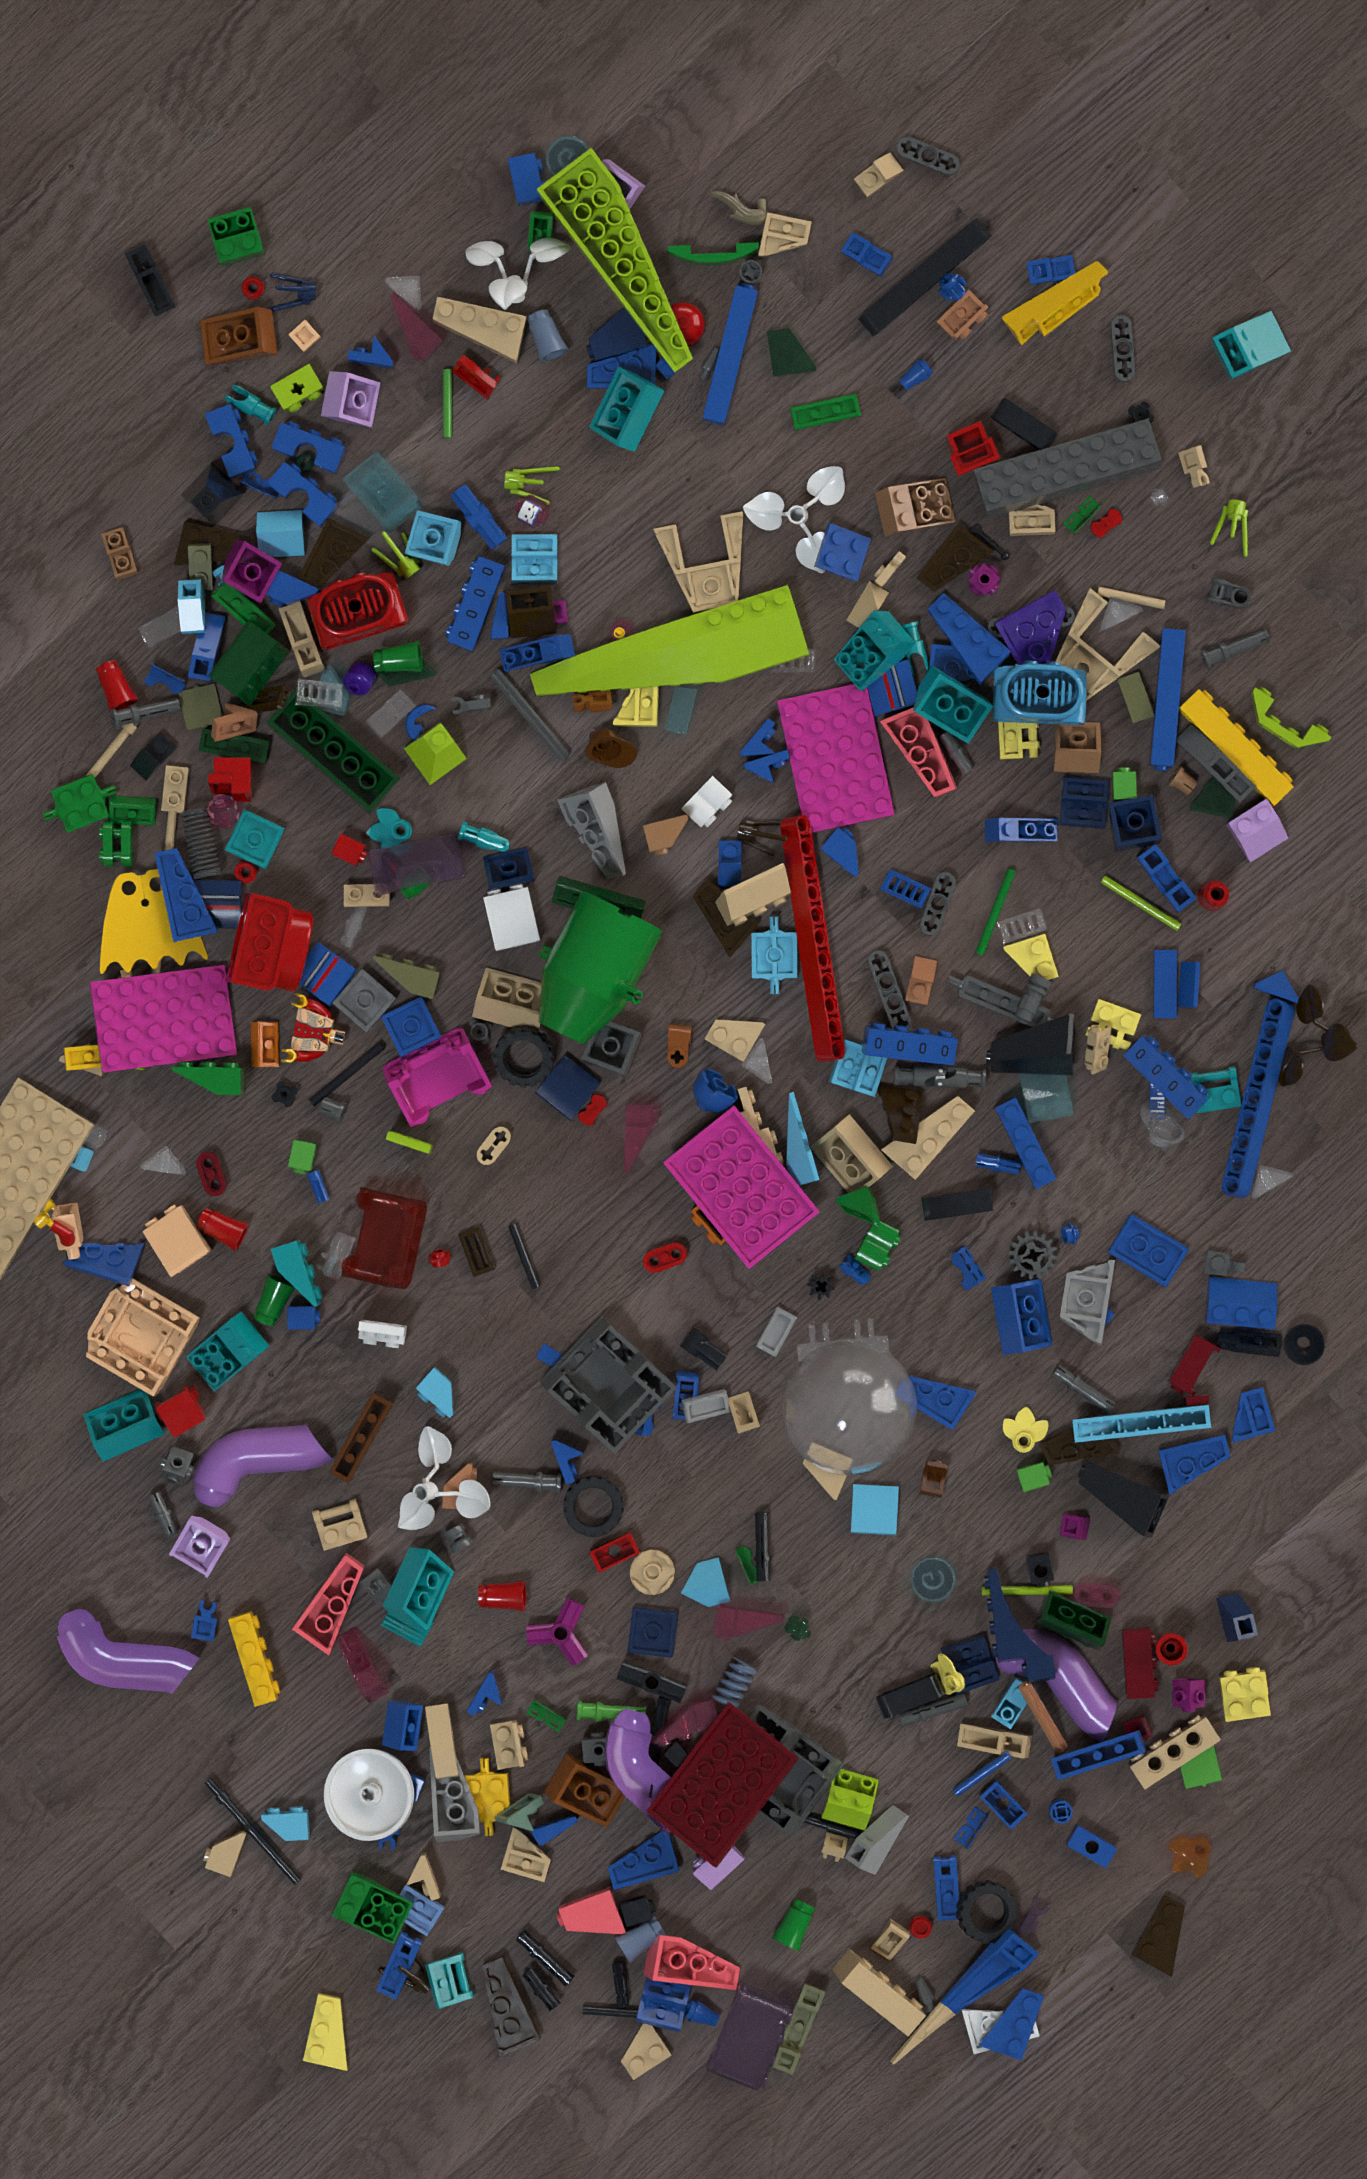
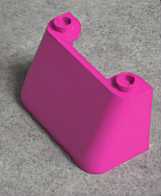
[383,1028,492,1127]

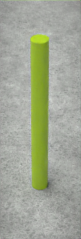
[1100,875,1182,931]
[982,1585,1073,1596]

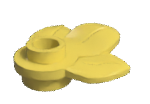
[1003,1407,1048,1453]
[930,1654,965,1695]

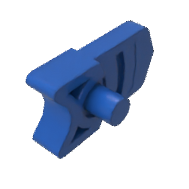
[839,1254,870,1285]

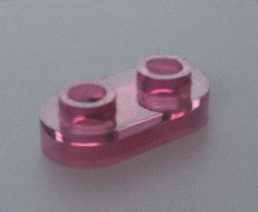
[1073,1582,1119,1608]

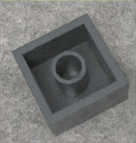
[581,1022,642,1079]

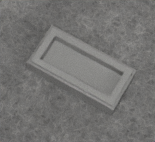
[756,1306,797,1357]
[681,1389,730,1423]

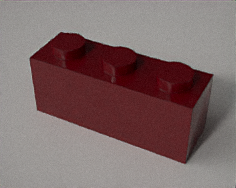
[1122,1627,1159,1699]

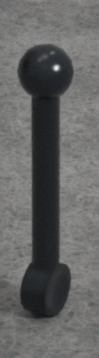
[972,525,1010,560]

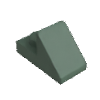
[494,1793,544,1831]

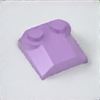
[169,1516,230,1578]

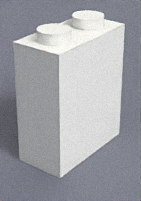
[483,884,541,951]

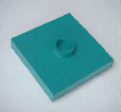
[225,809,285,869]

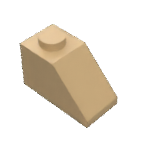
[203,1830,247,1877]

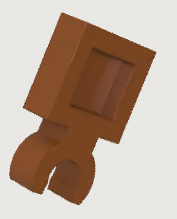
[572,690,613,713]

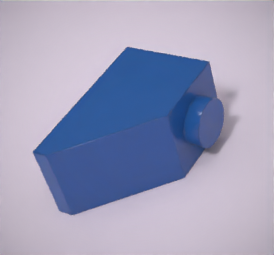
[266,570,320,607]
[820,827,859,878]

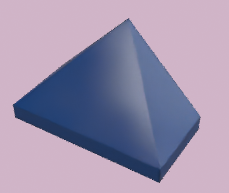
[1252,970,1299,1003]

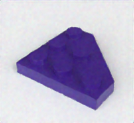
[995,589,1066,665]

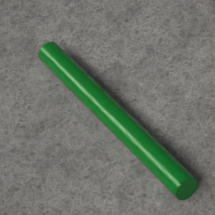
[975,868,1016,956]

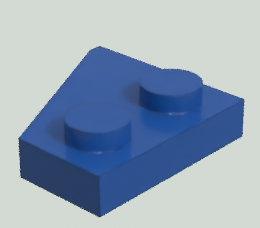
[1232,1387,1275,1443]

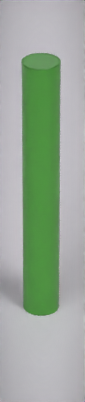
[443,369,452,438]

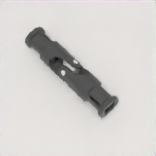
[894,1066,986,1089]

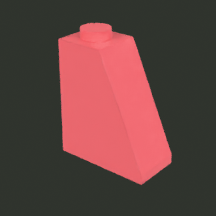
[556,1887,626,1934]

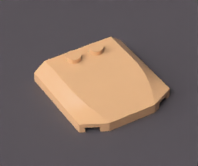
[86,1278,200,1397]

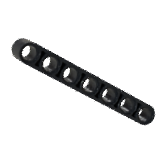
[858,218,992,337]

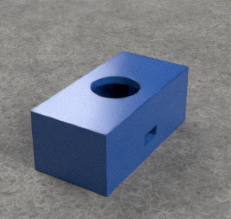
[979,1779,1028,1830]
[1066,1824,1117,1868]

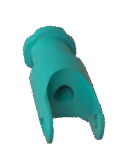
[224,385,277,426]
[901,621,929,675]
[457,821,509,852]

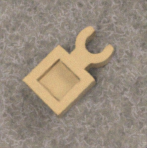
[874,552,906,588]

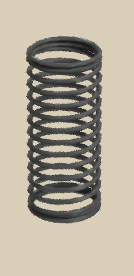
[180,807,221,880]

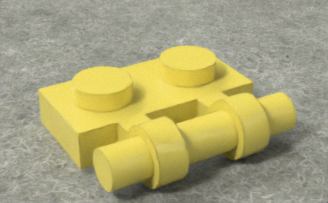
[998,722,1040,760]
[1085,999,1141,1051]

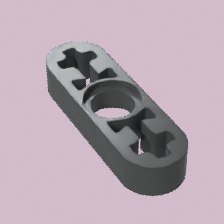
[897,137,960,176]
[1110,315,1135,383]
[920,872,956,936]

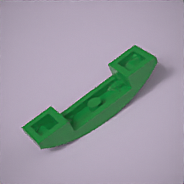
[668,242,759,266]

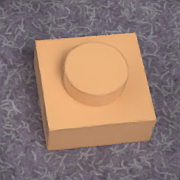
[288,320,321,352]

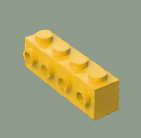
[228,1611,280,1707]

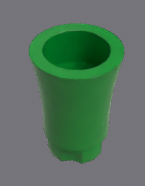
[373,640,423,672]
[254,1274,295,1326]
[771,1898,815,1951]

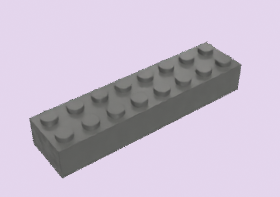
[974,418,1162,519]

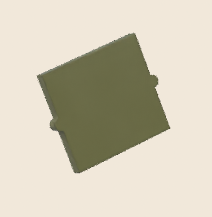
[178,683,222,731]

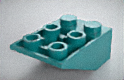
[1210,311,1291,382]
[833,610,915,691]
[271,1240,323,1307]
[186,1311,270,1392]

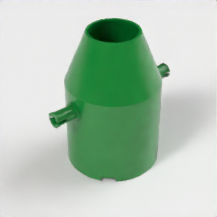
[538,891,663,1045]

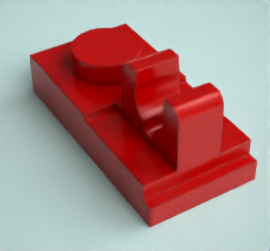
[452,355,500,400]

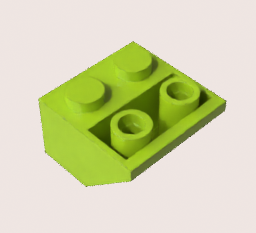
[822,1769,879,1830]

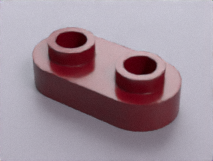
[196,1152,227,1196]

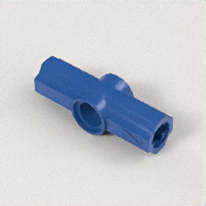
[450,484,507,550]

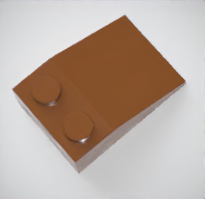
[200,307,277,365]
[544,1753,625,1828]

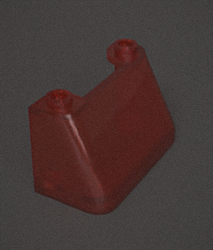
[341,1187,427,1289]

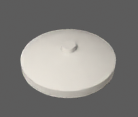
[324,1749,414,1841]

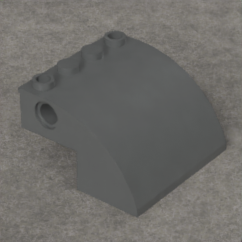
[539,1315,677,1454]
[750,1704,845,1838]

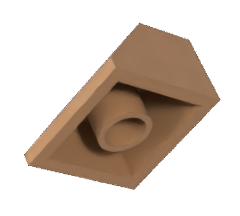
[1053,722,1101,773]
[643,814,688,857]

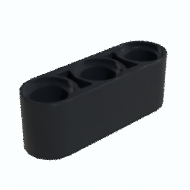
[991,398,1058,451]
[876,1673,945,1719]

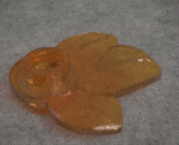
[1168,1837,1211,1878]

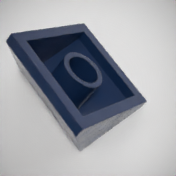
[483,847,535,891]

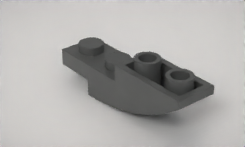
[1176,724,1256,803]

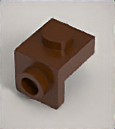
[919,1460,948,1498]

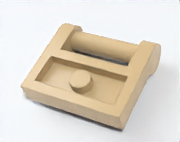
[312,1499,368,1551]

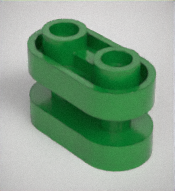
[99,821,133,867]

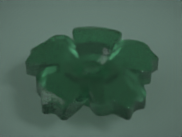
[784,1615,811,1641]

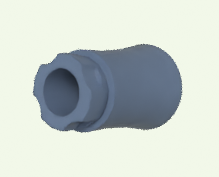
[527,310,569,362]
[614,1916,666,1964]

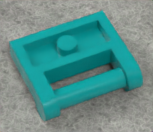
[1190,1066,1241,1113]
[425,1953,474,2009]

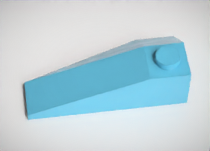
[786,1092,820,1185]

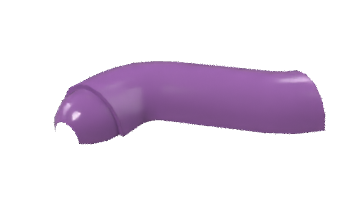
[192,1423,334,1507]
[57,1609,199,1694]
[996,1629,1117,1742]
[605,1708,671,1837]

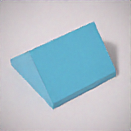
[256,510,305,558]

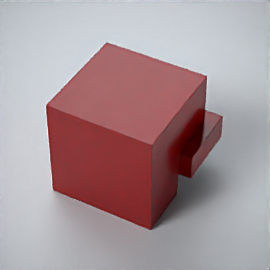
[945,421,1000,477]
[208,757,252,802]
[155,1384,206,1438]

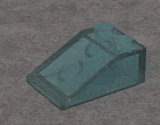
[342,451,423,534]
[1018,1073,1074,1123]

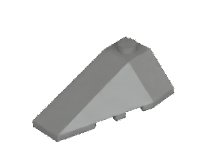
[558,782,626,879]
[429,1747,480,1842]

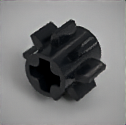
[807,1272,835,1301]

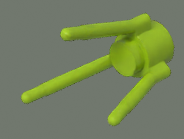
[504,466,560,505]
[1210,499,1248,557]
[371,531,421,579]

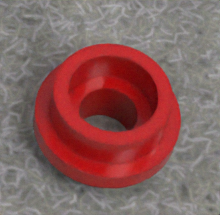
[241,277,264,300]
[234,861,257,884]

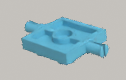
[751,917,797,994]

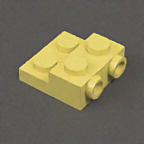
[1219,1667,1271,1722]

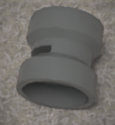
[739,260,762,286]
[442,1522,473,1553]

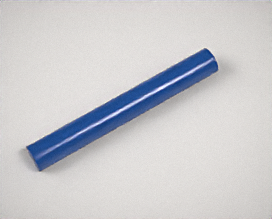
[953,1751,1012,1796]

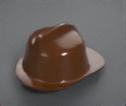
[585,729,637,768]

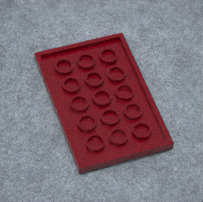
[646,1702,800,1868]

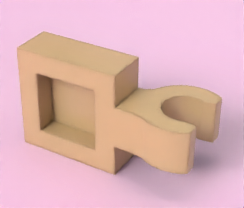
[1178,445,1210,488]

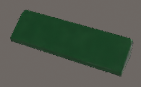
[552,876,646,919]

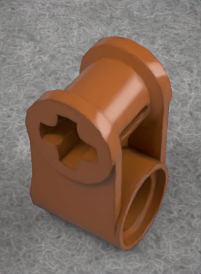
[667,1024,692,1069]

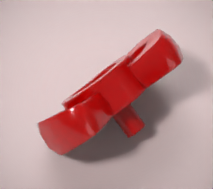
[1090,508,1122,538]
[578,1094,607,1126]

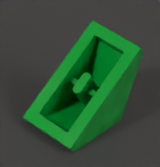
[527,211,554,251]
[835,1186,881,1227]

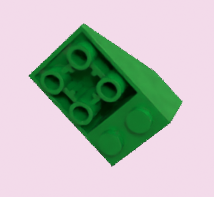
[172,1062,244,1095]
[332,1870,413,1944]

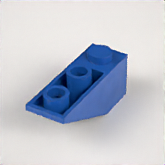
[188,612,226,683]
[500,634,575,672]
[985,818,1058,842]

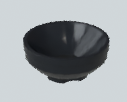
[1284,1324,1325,1365]

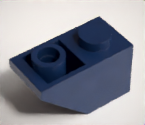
[1216,1593,1258,1642]

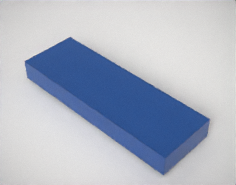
[1153,950,1177,1018]

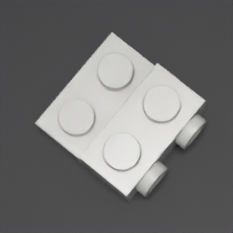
[358,1320,407,1348]

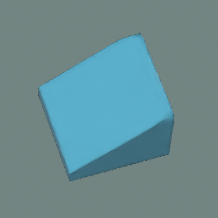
[70,1146,94,1172]

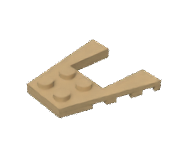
[654,511,743,614]
[1055,588,1160,701]

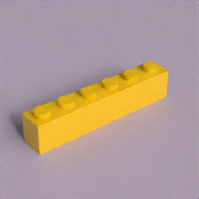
[1179,689,1294,807]

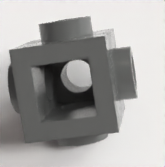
[159,1446,194,1485]
[582,1732,606,1766]

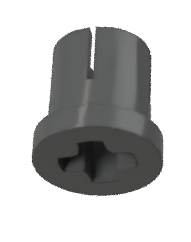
[319,1097,348,1124]

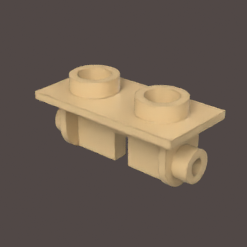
[344,884,390,907]
[1084,1025,1111,1075]

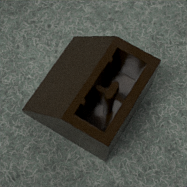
[505,586,556,639]

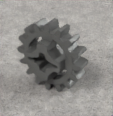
[1008,1230,1058,1280]

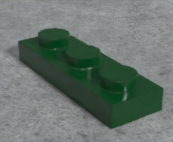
[198,728,270,764]

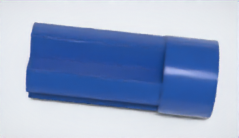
[306,1170,329,1204]

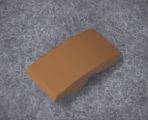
[101,527,138,580]

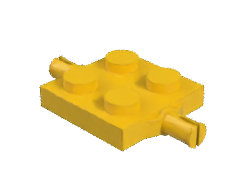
[464,1758,510,1836]

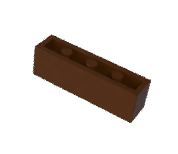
[329,1391,394,1484]

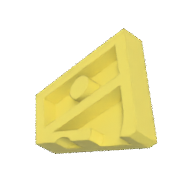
[613,687,659,727]
[1003,934,1059,980]

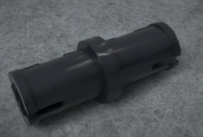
[522,1966,561,2012]

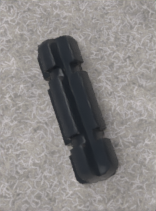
[612,1961,629,2007]

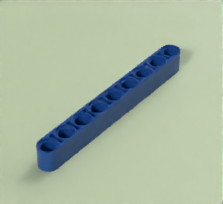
[1222,999,1295,1198]

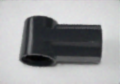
[680,1327,728,1371]

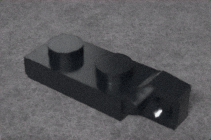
[1217,1329,1281,1357]

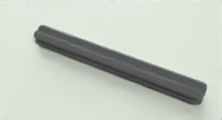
[490,669,569,761]

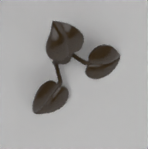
[1278,984,1359,1087]

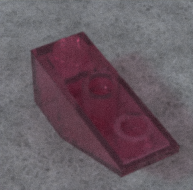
[336,1627,389,1703]
[650,1698,717,1747]

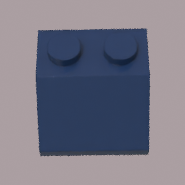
[1108,795,1162,852]

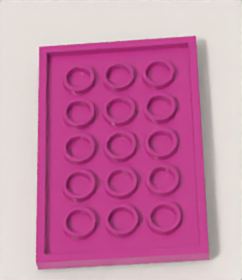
[777,684,895,833]
[89,965,237,1073]
[663,1106,820,1269]

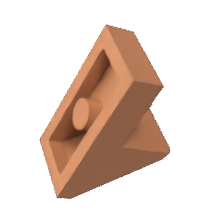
[211,703,258,742]
[905,956,937,1005]

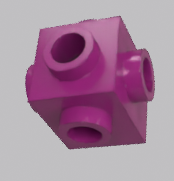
[967,564,1000,598]
[1172,1678,1205,1712]

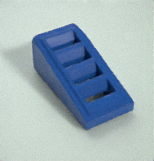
[490,592,510,640]
[880,869,931,909]
[673,1371,699,1420]
[530,1814,578,1846]

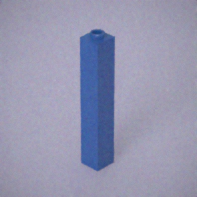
[703,283,758,426]
[1149,628,1186,771]

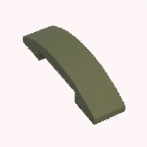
[772,1983,826,2075]

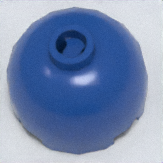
[692,1068,739,1112]

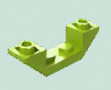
[1251,687,1331,749]

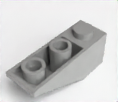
[845,1805,909,1875]

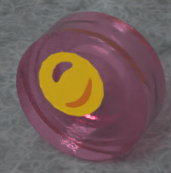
[610,620,633,641]

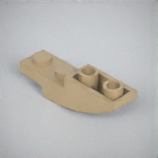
[737,1087,785,1165]

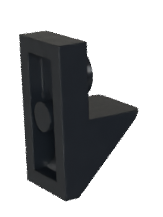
[130,732,177,781]

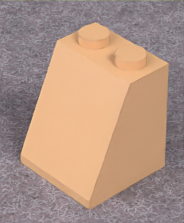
[142,1204,212,1277]

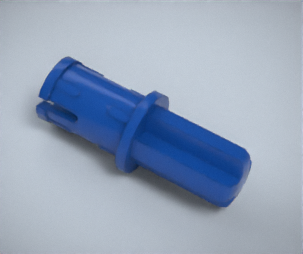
[975,1153,1021,1174]

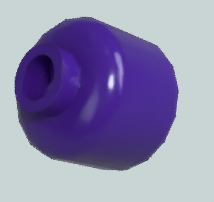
[343,662,376,696]

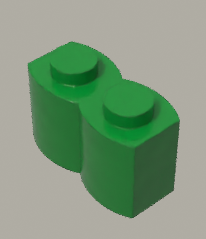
[854,1221,901,1271]

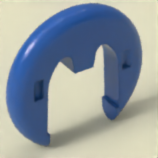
[405,705,446,741]

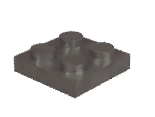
[333,969,397,1033]

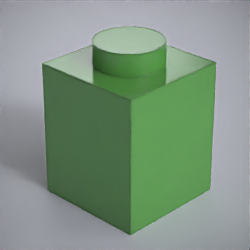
[1111,768,1137,801]
[288,1140,317,1175]
[1016,1461,1052,1492]

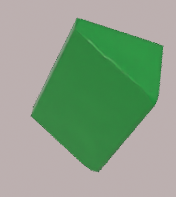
[109,795,156,826]

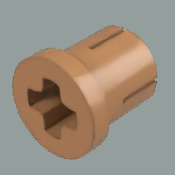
[1167,766,1198,795]

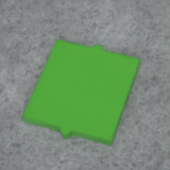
[1176,1745,1222,1789]

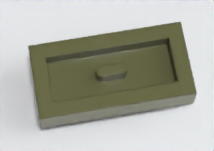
[188,543,213,590]

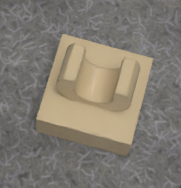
[821,1832,848,1862]

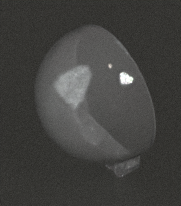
[782,1319,917,1476]

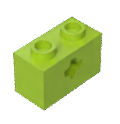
[270,364,324,413]

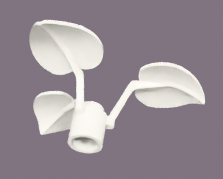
[465,238,571,310]
[743,466,845,573]
[398,1426,490,1530]

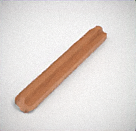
[1019,1680,1067,1753]

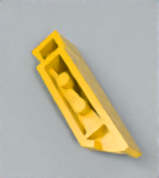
[1002,261,1108,345]

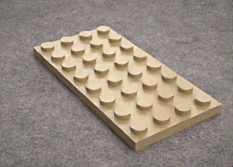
[0,1078,95,1280]

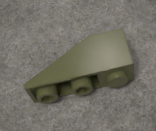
[373,953,441,999]

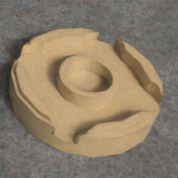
[630,1549,675,1595]

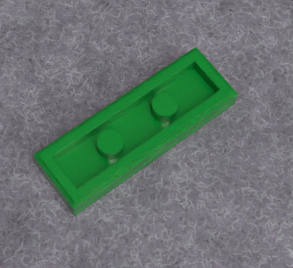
[790,394,861,431]
[211,582,276,634]

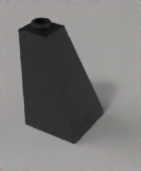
[181,462,245,526]
[986,1014,1076,1075]
[1078,1462,1169,1537]

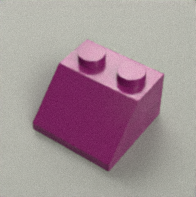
[222,540,282,603]

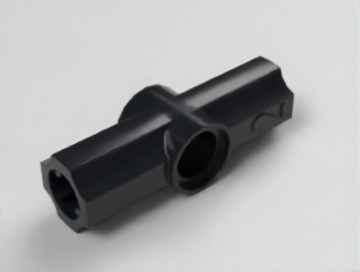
[616,1660,687,1703]

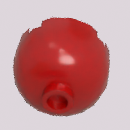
[671,302,705,347]

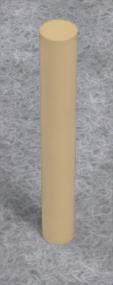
[1097,587,1166,609]

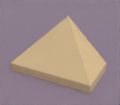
[846,581,889,628]
[728,1391,760,1434]

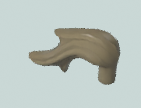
[710,191,767,226]

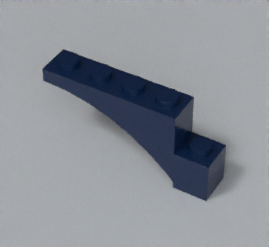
[984,1569,1056,1682]

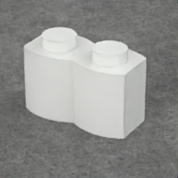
[681,776,733,828]

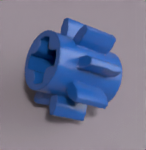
[938,273,967,301]

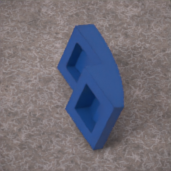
[841,232,893,278]
[1027,255,1075,285]

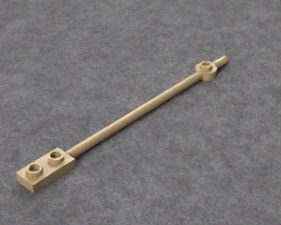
[151,765,189,974]

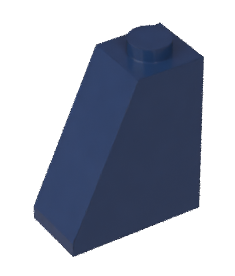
[586,308,648,362]

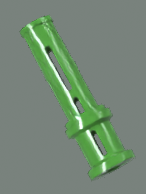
[576,1700,646,1722]

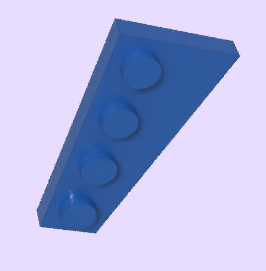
[927,593,1011,685]
[154,848,219,942]

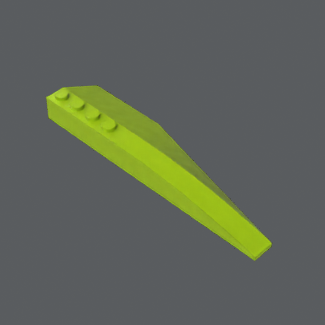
[530,585,809,696]

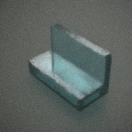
[665,686,697,736]

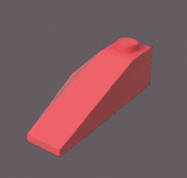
[643,1935,740,1990]

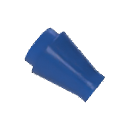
[899,358,934,391]
[684,2000,720,2027]

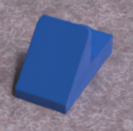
[347,336,394,369]
[739,718,775,757]
[744,750,790,784]
[718,841,741,887]
[551,1439,584,1485]
[467,1670,502,1716]

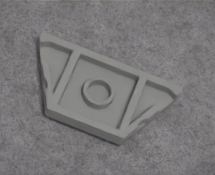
[1060,1260,1115,1346]

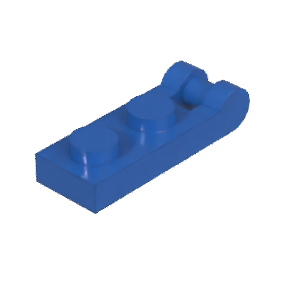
[933,1855,959,1921]
[376,1932,423,2000]

